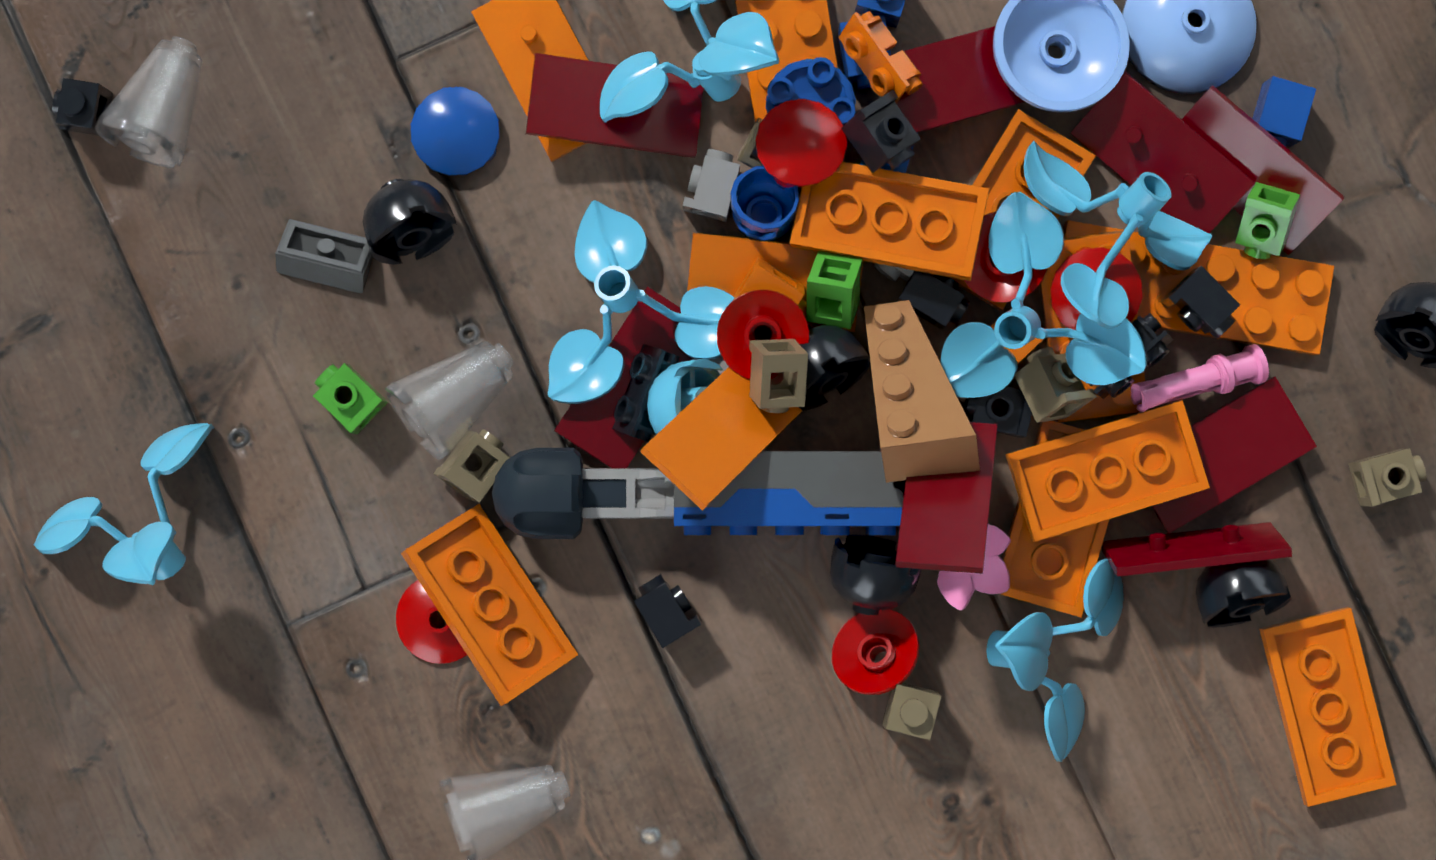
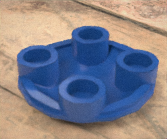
[765,57,856,126]
[411,87,500,176]

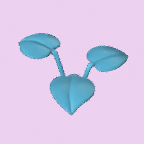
[600,0,779,122]
[1024,140,1212,329]
[940,192,1147,398]
[548,200,734,404]
[33,423,214,585]
[986,559,1124,762]

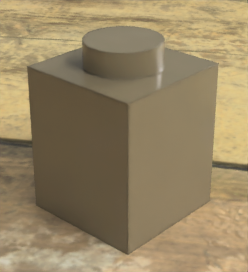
[882,683,941,740]

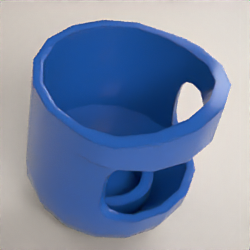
[730,166,799,241]

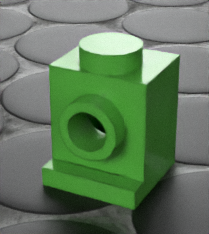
[1235,182,1300,259]
[806,251,863,329]
[313,363,388,435]

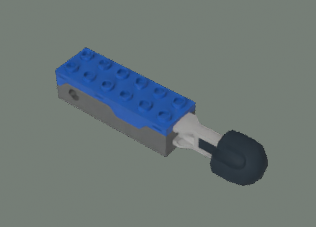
[492,448,904,539]

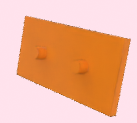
[471,0,589,162]
[687,233,863,332]
[640,367,802,511]

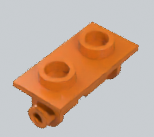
[838,11,923,104]

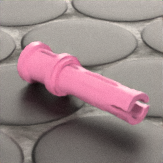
[1131,344,1269,412]

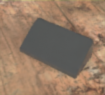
[275,219,373,293]

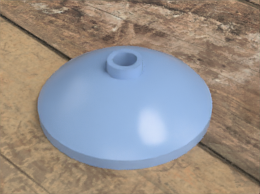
[993,0,1130,112]
[1122,0,1256,94]

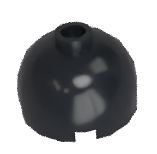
[362,179,457,265]
[1374,282,1436,368]
[799,325,870,411]
[830,534,922,615]
[1195,559,1292,628]

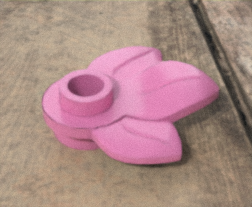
[937,524,1011,610]

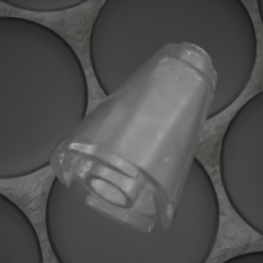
[95,36,203,168]
[385,341,514,461]
[439,765,571,860]

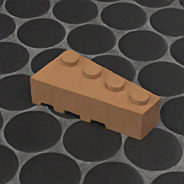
[864,300,980,483]

